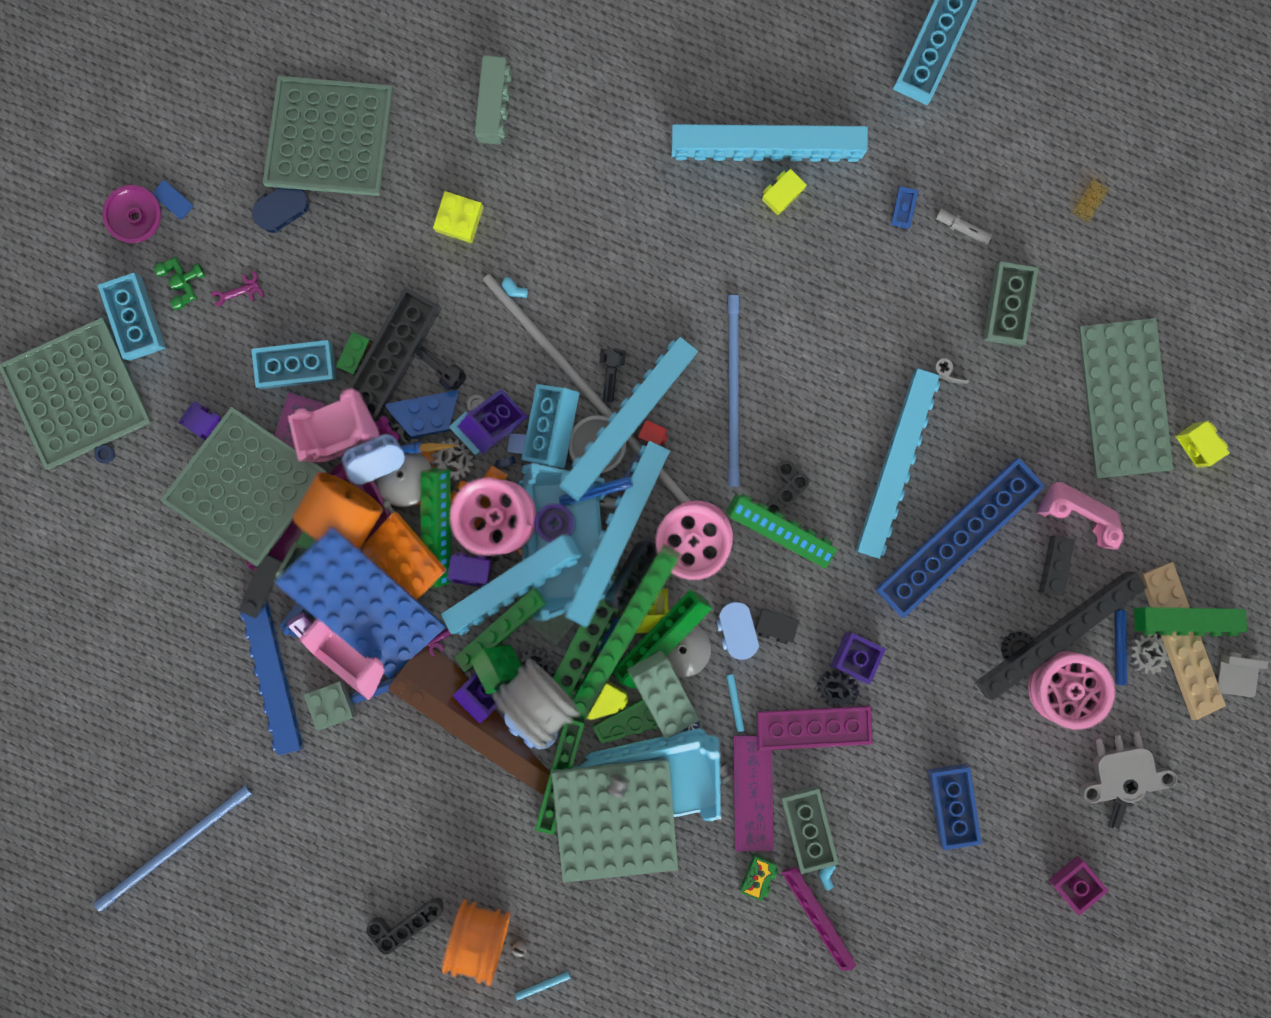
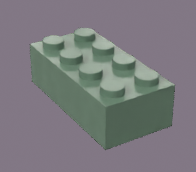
[475,56,512,145]
[982,261,1038,347]
[627,650,699,739]
[780,785,839,874]

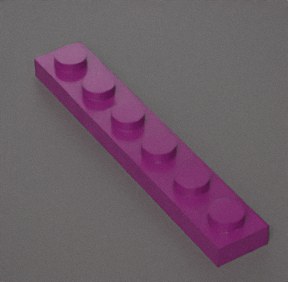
[781,867,856,970]

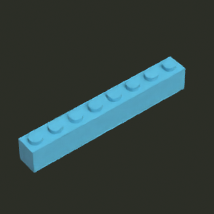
[441,535,581,636]

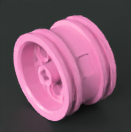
[1028,651,1115,729]

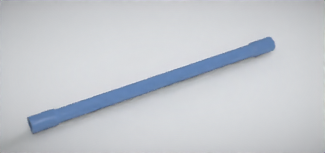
[728,295,740,487]
[94,785,253,912]

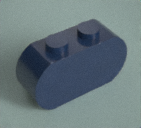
[252,187,310,233]

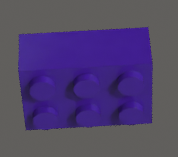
[457,389,527,455]

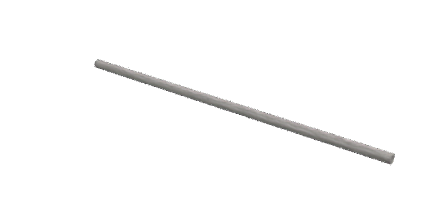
[483,274,717,536]

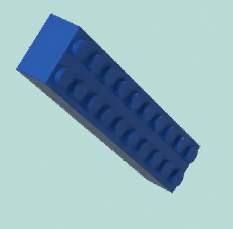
[874,458,1046,618]

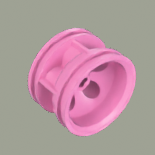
[451,479,537,555]
[656,500,733,580]

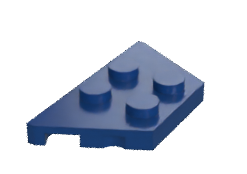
[385,390,459,439]

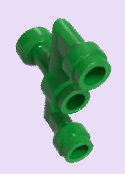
[153,257,206,311]

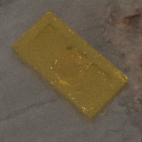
[1072,179,1109,223]

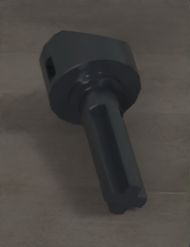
[416,346,466,389]
[599,348,626,403]

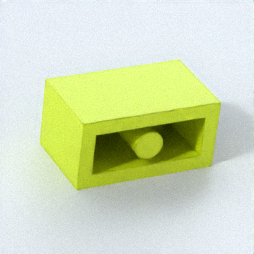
[762,169,806,215]

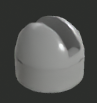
[512,941,527,957]

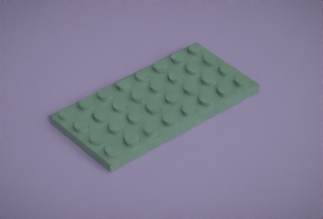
[1079,318,1173,479]

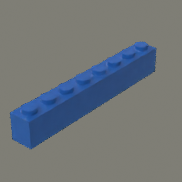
[240,600,304,756]

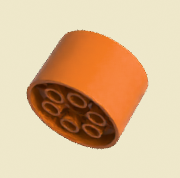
[292,472,383,550]

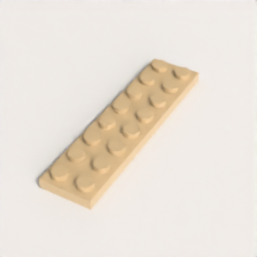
[1139,562,1226,720]

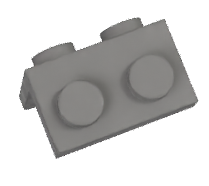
[1217,652,1268,697]

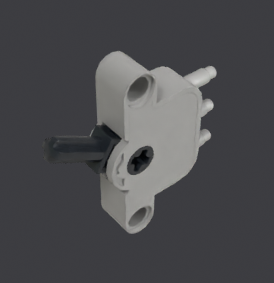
[1079,731,1177,830]

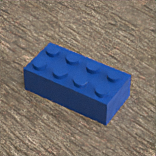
[927,764,982,850]

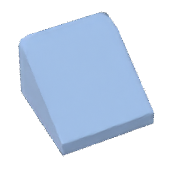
[507,433,526,454]

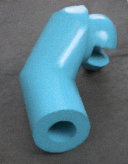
[502,277,528,298]
[819,865,836,891]

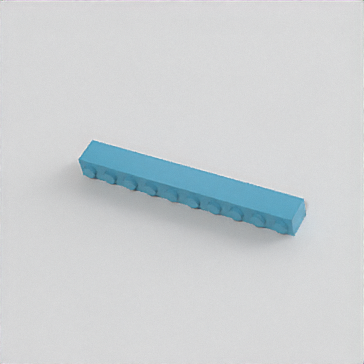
[560,337,698,502]
[855,368,940,559]
[564,441,670,627]

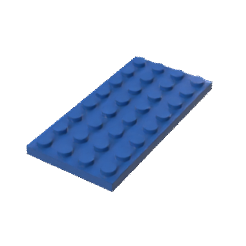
[275,526,445,678]

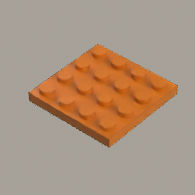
[360,512,446,600]

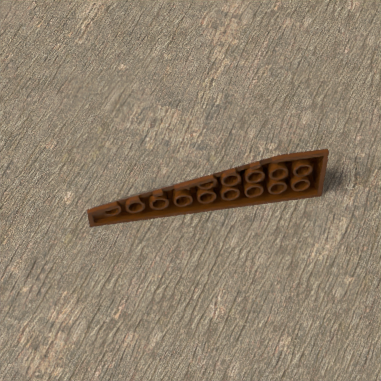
[388,645,550,795]

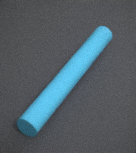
[726,674,744,732]
[515,971,571,1001]

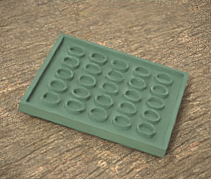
[263,76,393,196]
[0,317,152,470]
[160,407,327,567]
[552,759,678,883]

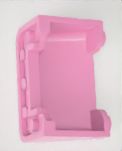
[288,389,380,463]
[1036,482,1123,550]

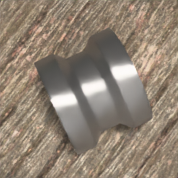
[720,763,733,784]
[606,774,630,798]

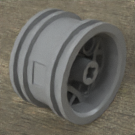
[493,659,580,748]

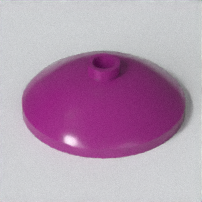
[102,185,161,243]

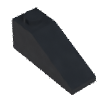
[238,554,283,619]

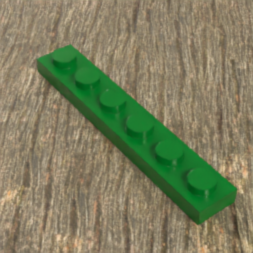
[455,588,547,673]

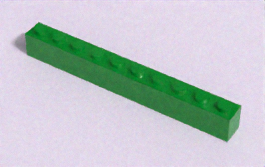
[573,544,681,719]

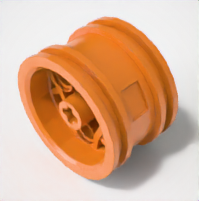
[442,899,511,986]

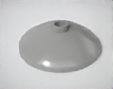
[569,416,626,473]
[376,453,432,507]
[666,624,711,678]

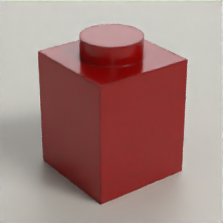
[638,420,669,446]

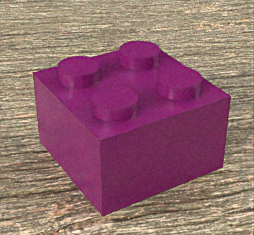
[1048,856,1109,916]

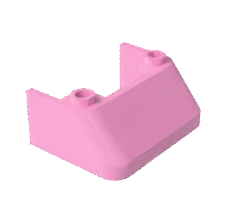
[299,619,385,700]

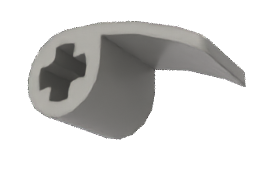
[932,358,969,384]

